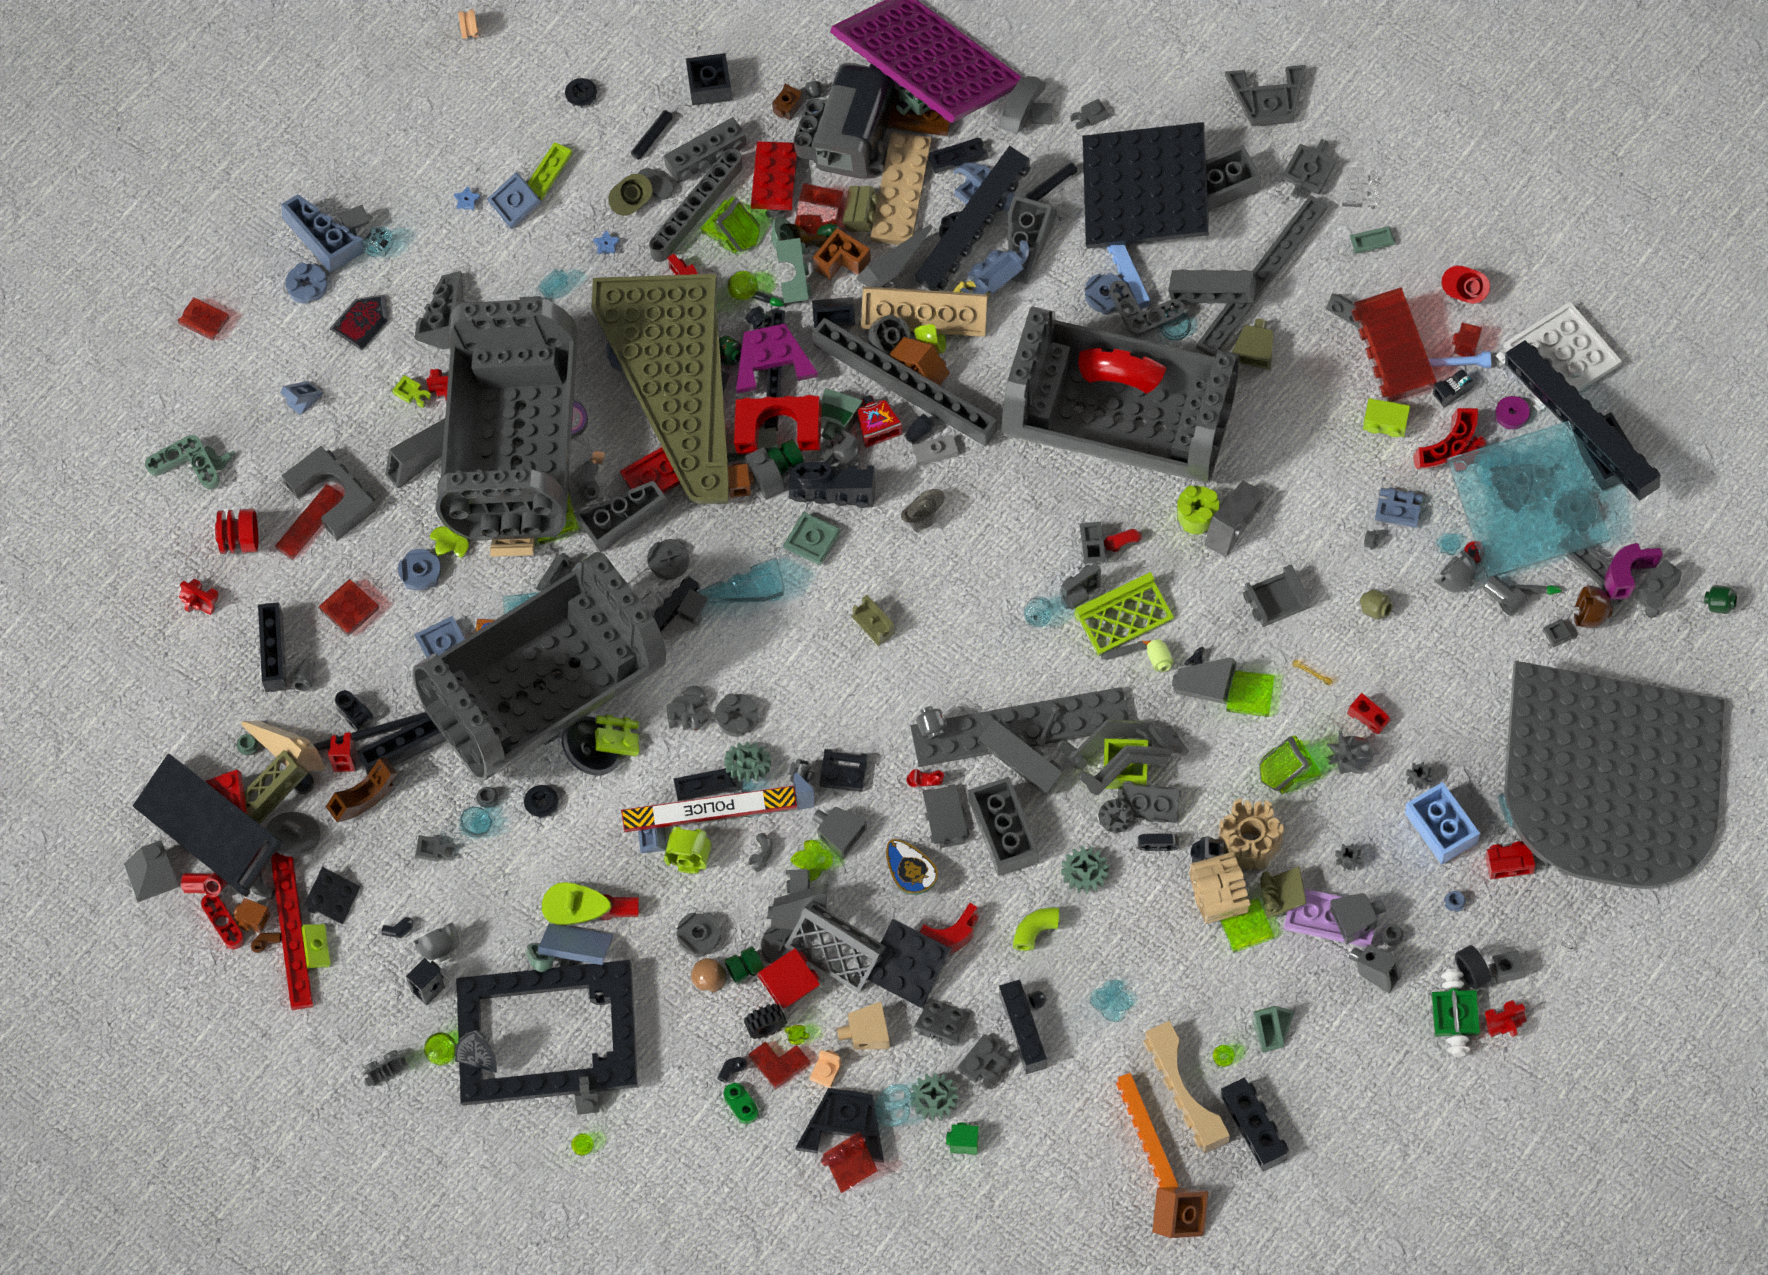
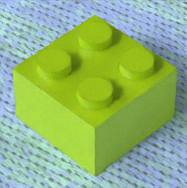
[1104,739,1148,789]

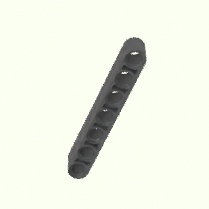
[649,148,742,262]

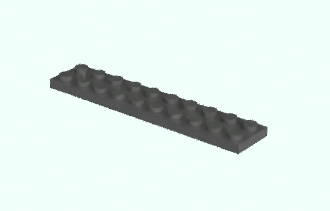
[910,687,1130,767]

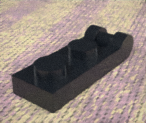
[928,138,989,174]
[673,768,737,801]

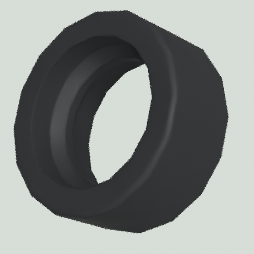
[1454,945,1491,990]

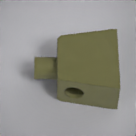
[1232,318,1273,370]

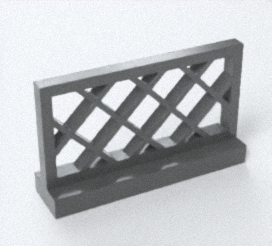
[785,901,886,993]

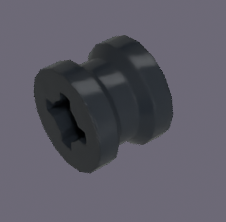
[745,306,771,330]

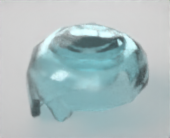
[459,806,492,839]

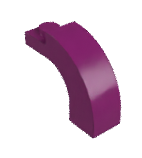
[1604,543,1663,600]

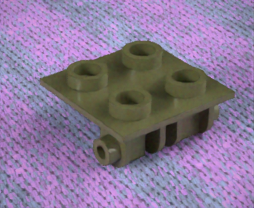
[1260,866,1307,919]

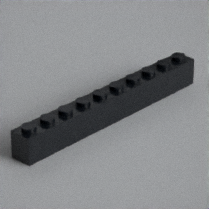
[1505,340,1661,501]

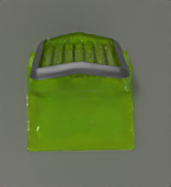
[700,196,760,254]
[1259,735,1322,795]

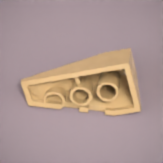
[241,721,325,771]

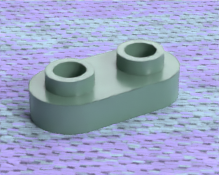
[526,943,554,972]

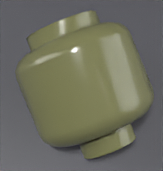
[1360,589,1393,620]

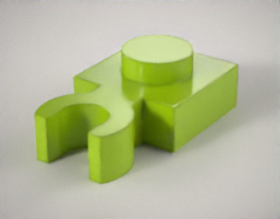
[392,375,431,408]

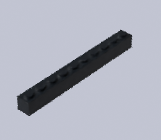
[764,310,786,431]
[653,576,700,632]

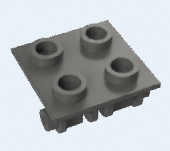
[914,998,971,1047]
[361,1050,408,1086]

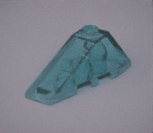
[697,558,785,603]

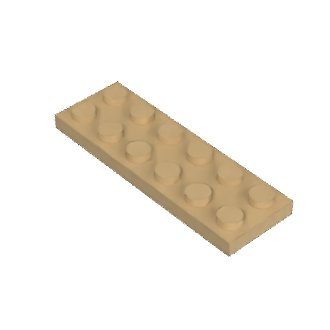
[871,132,932,245]
[861,286,988,337]

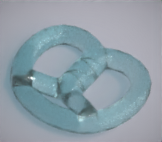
[876,1084,911,1127]

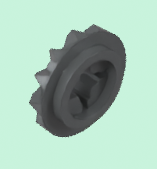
[1098,799,1133,834]

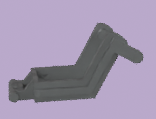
[1058,719,1189,795]

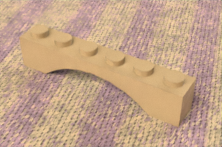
[1143,1021,1230,1153]

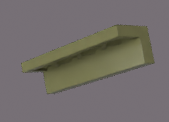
[244,750,309,824]

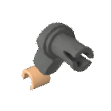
[578,451,605,501]

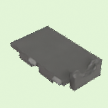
[1117,781,1182,823]
[923,784,970,848]

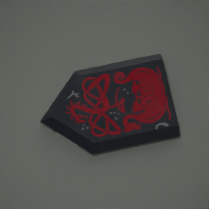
[330,294,388,350]

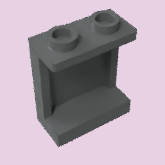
[1243,564,1310,627]

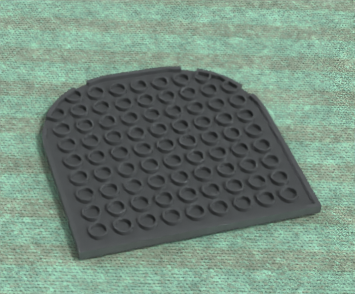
[1504,661,1724,889]

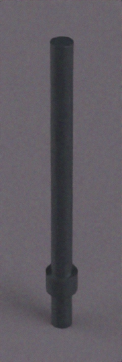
[313,712,428,751]

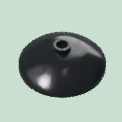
[561,716,622,776]

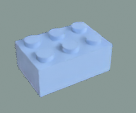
[1405,782,1480,865]

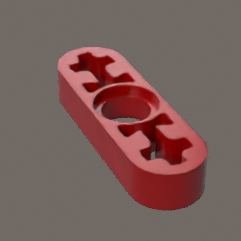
[201,895,244,950]

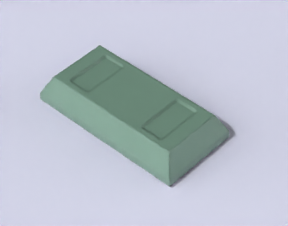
[1350,226,1395,254]

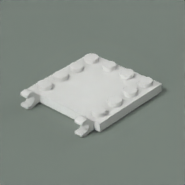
[1495,302,1622,412]

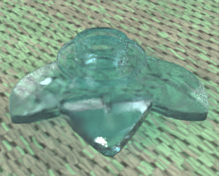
[1090,980,1134,1022]

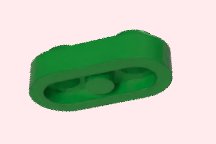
[723,1083,758,1124]

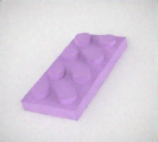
[1284,889,1377,947]

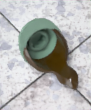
[771,216,828,249]

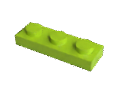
[527,142,572,201]

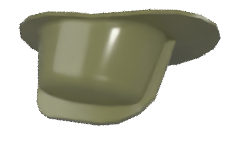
[608,174,652,216]

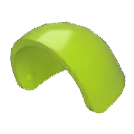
[914,324,946,354]

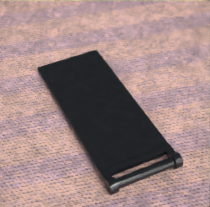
[133,754,284,897]

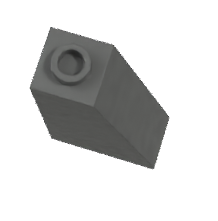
[385,418,445,488]

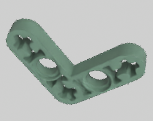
[145,435,220,489]

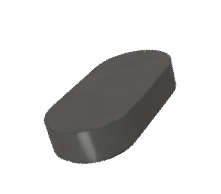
[638,168,674,200]

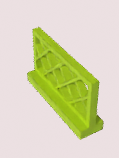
[1074,572,1174,656]

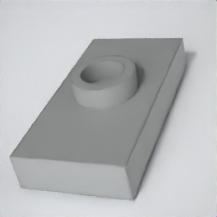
[912,434,959,466]

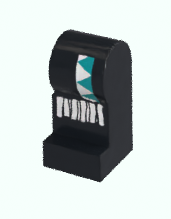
[1433,370,1475,408]

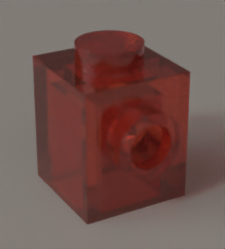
[1452,322,1482,357]

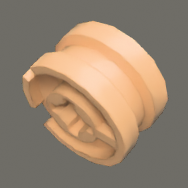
[458,9,478,39]

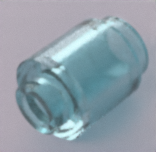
[538,269,569,299]

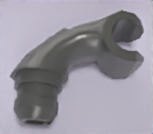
[748,833,773,872]

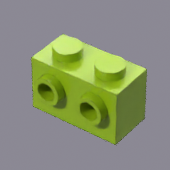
[1363,398,1410,437]

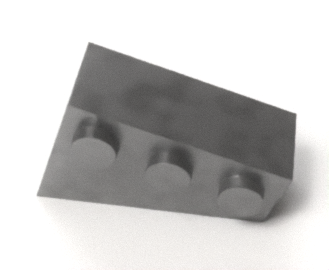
[1204,480,1265,557]

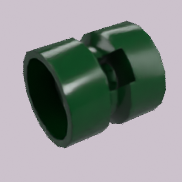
[767,439,804,475]
[724,946,764,985]

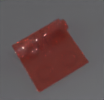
[821,1132,878,1193]

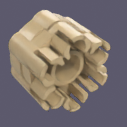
[1218,799,1284,870]
[1189,852,1250,924]

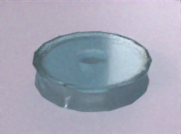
[1160,310,1191,340]

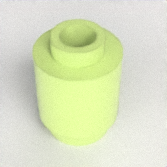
[1147,639,1174,672]

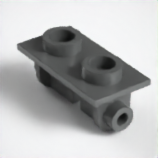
[1326,293,1371,329]
[536,553,575,591]

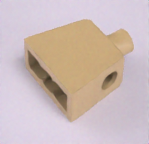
[836,1002,890,1050]

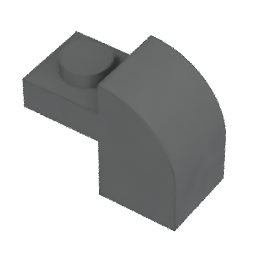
[745,447,784,500]

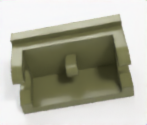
[851,595,895,646]

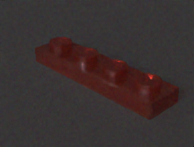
[275,484,344,560]

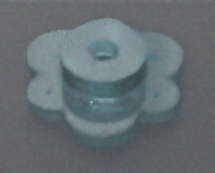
[1436,533,1461,555]

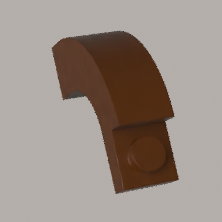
[325,757,397,822]

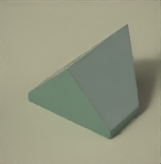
[1253,1006,1295,1052]

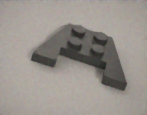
[1225,65,1306,126]

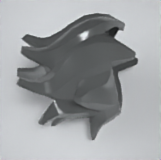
[1326,731,1374,774]

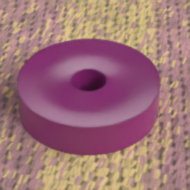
[1495,396,1530,430]

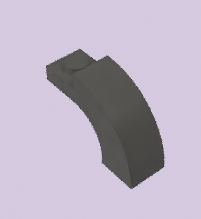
[998,75,1046,135]

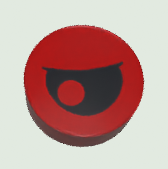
[1464,541,1485,563]

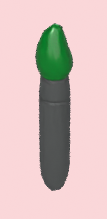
[1510,585,1561,595]

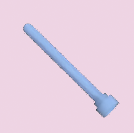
[1390,351,1491,369]

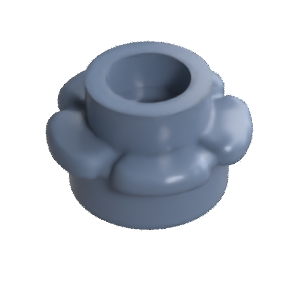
[1444,891,1466,912]

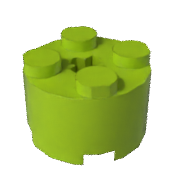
[1177,485,1219,535]
[664,827,712,874]

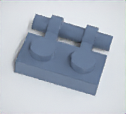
[1375,487,1423,528]

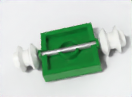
[1431,969,1480,1057]

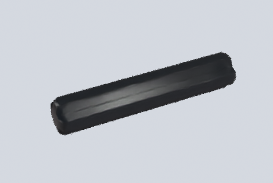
[631,110,673,160]
[1026,162,1077,201]

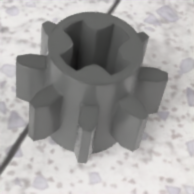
[786,759,815,783]
[1406,762,1433,790]
[1335,843,1362,871]

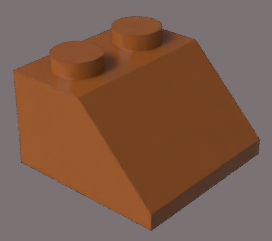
[1152,1187,1209,1238]

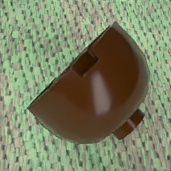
[1574,585,1613,628]

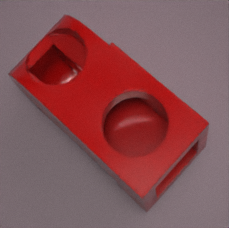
[1347,692,1391,734]

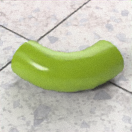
[1013,907,1059,951]

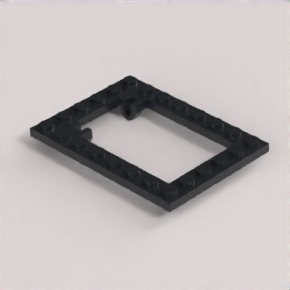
[456,960,638,1106]

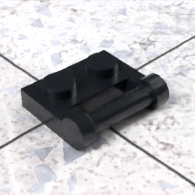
[819,748,868,792]

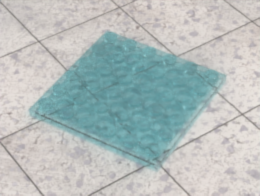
[1447,421,1610,579]

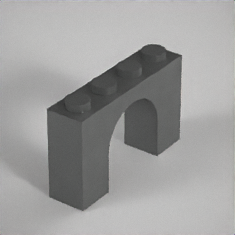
[282,446,376,541]

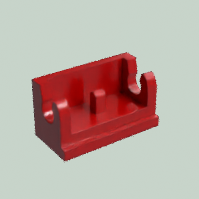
[328,732,356,772]

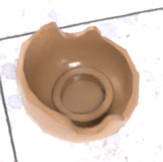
[691,958,727,992]

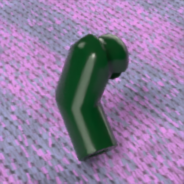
[816,223,839,248]

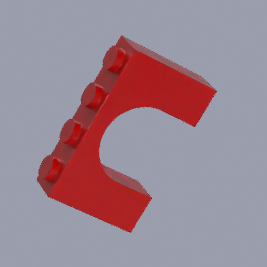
[734,395,822,454]

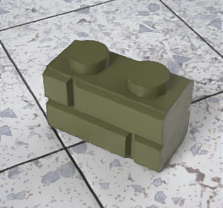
[843,186,879,232]

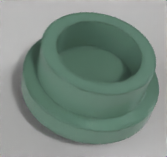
[237,734,258,755]

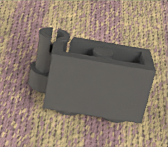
[1635,559,1682,618]

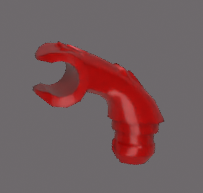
[1104,529,1142,552]
[906,769,945,787]

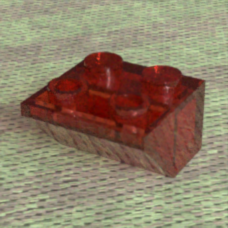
[795,183,844,235]

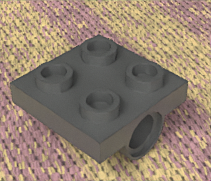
[1061,562,1101,610]

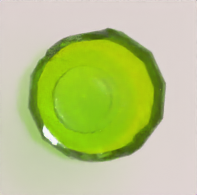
[727,270,759,300]
[424,1032,457,1066]

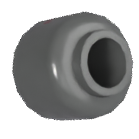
[916,706,947,740]

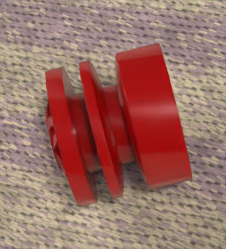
[215,508,259,554]

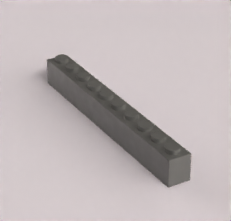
[812,318,997,447]

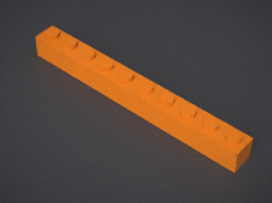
[1116,1073,1179,1187]

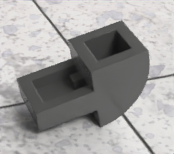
[1080,522,1105,564]

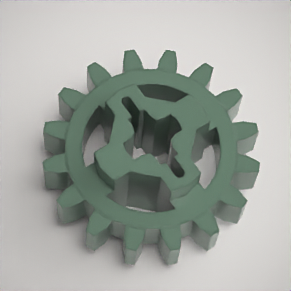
[724,741,772,783]
[1061,846,1109,894]
[910,1072,958,1122]

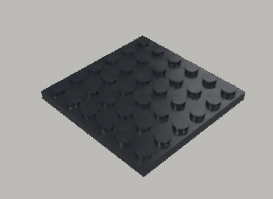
[1082,122,1210,249]

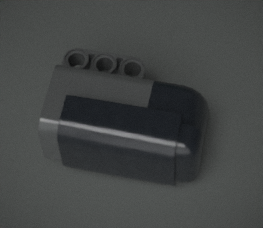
[794,62,896,179]

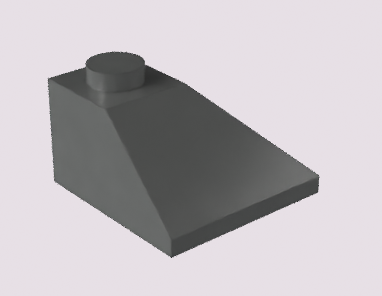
[124,840,179,902]

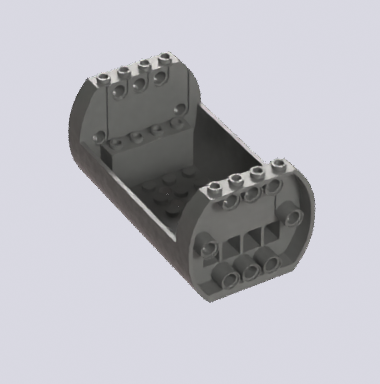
[436,298,578,541]
[1002,306,1239,484]
[412,552,666,781]

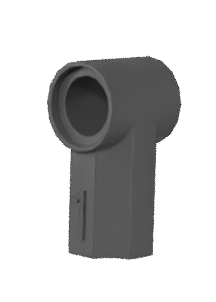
[1483,575,1528,616]

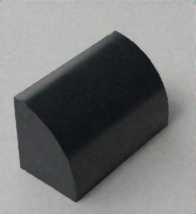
[812,297,855,328]

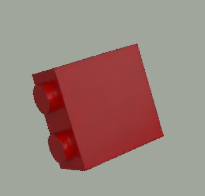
[757,948,820,1010]

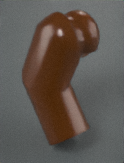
[251,933,281,953]

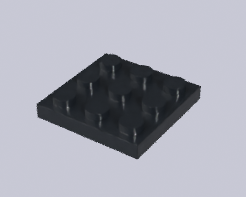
[867,919,952,1008]

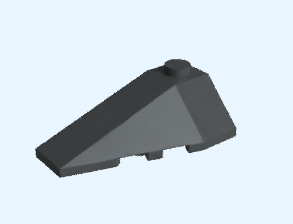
[1007,195,1057,284]

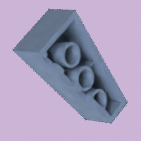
[281,194,364,273]

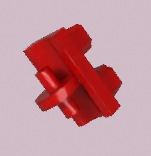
[427,369,448,401]
[179,579,218,615]
[1485,1000,1527,1037]

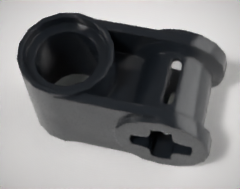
[335,690,374,731]

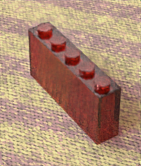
[1351,287,1437,402]

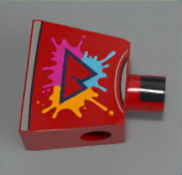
[858,395,903,448]

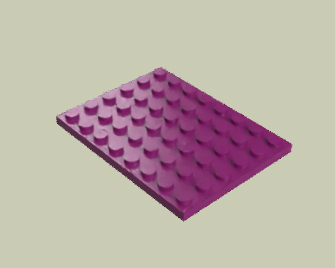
[830,0,1022,123]

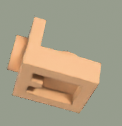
[810,1050,841,1088]

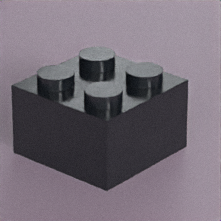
[686,53,732,105]

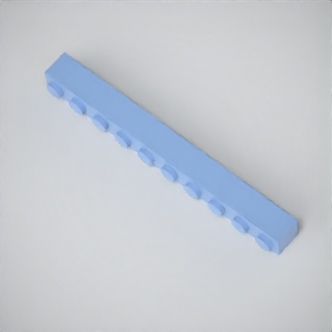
[1107,245,1150,309]

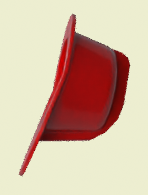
[1441,265,1490,304]

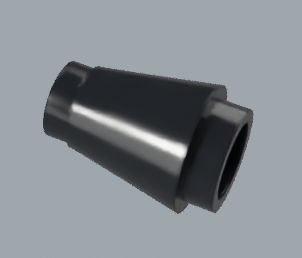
[904,414,935,444]

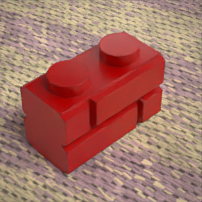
[1485,841,1535,880]

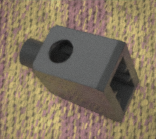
[812,807,867,860]
[1329,893,1386,945]
[1349,945,1401,993]

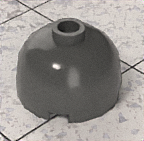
[868,315,911,356]
[1436,550,1477,592]
[413,922,459,962]

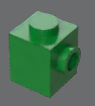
[946,1122,979,1155]

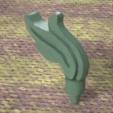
[193,446,235,470]

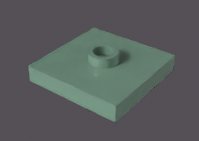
[783,511,841,566]

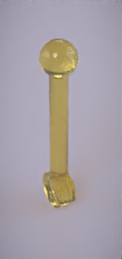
[1292,660,1332,686]

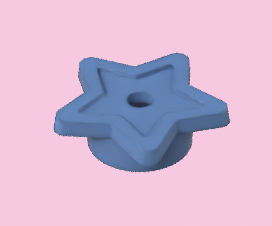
[454,187,480,210]
[593,231,620,254]

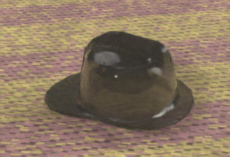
[901,489,945,533]

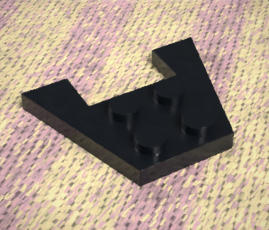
[795,1088,884,1163]

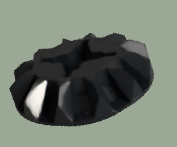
[565,78,597,108]
[524,785,559,818]

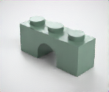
[775,238,812,304]

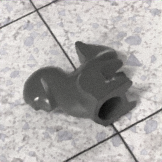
[821,429,861,470]
[667,685,709,731]

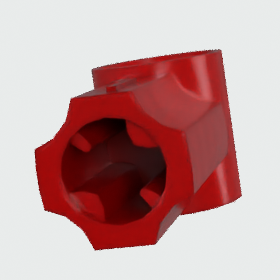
[181,872,228,897]
[599,894,639,921]

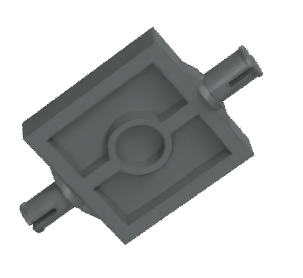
[1282,139,1337,198]

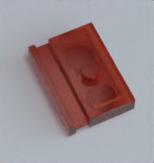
[178,297,229,341]

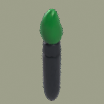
[737,287,784,307]

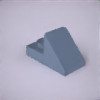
[280,381,323,415]

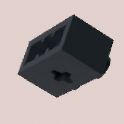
[406,958,445,1006]

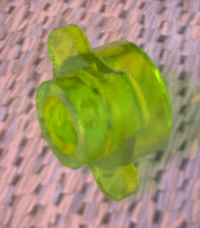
[784,1025,809,1045]

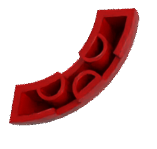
[1078,348,1166,394]
[1413,408,1478,470]

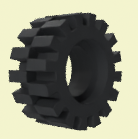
[744,1004,787,1039]

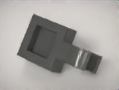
[574,1076,599,1115]

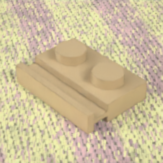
[490,538,535,557]

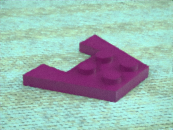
[736,324,818,394]

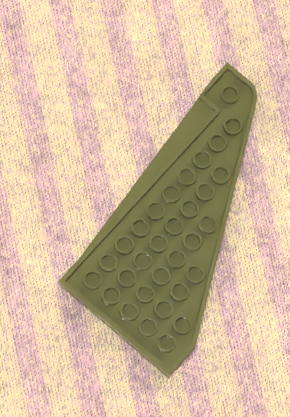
[591,274,729,504]

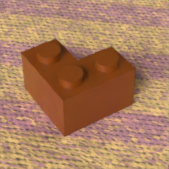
[812,228,871,280]
[889,337,950,386]

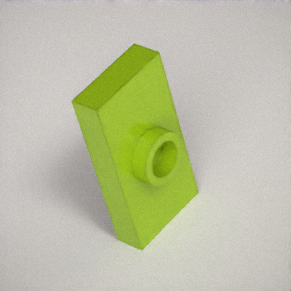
[302,924,330,968]

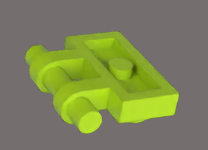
[595,714,639,757]

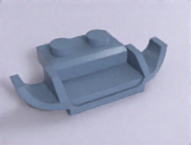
[953,163,1015,213]
[960,240,1029,294]

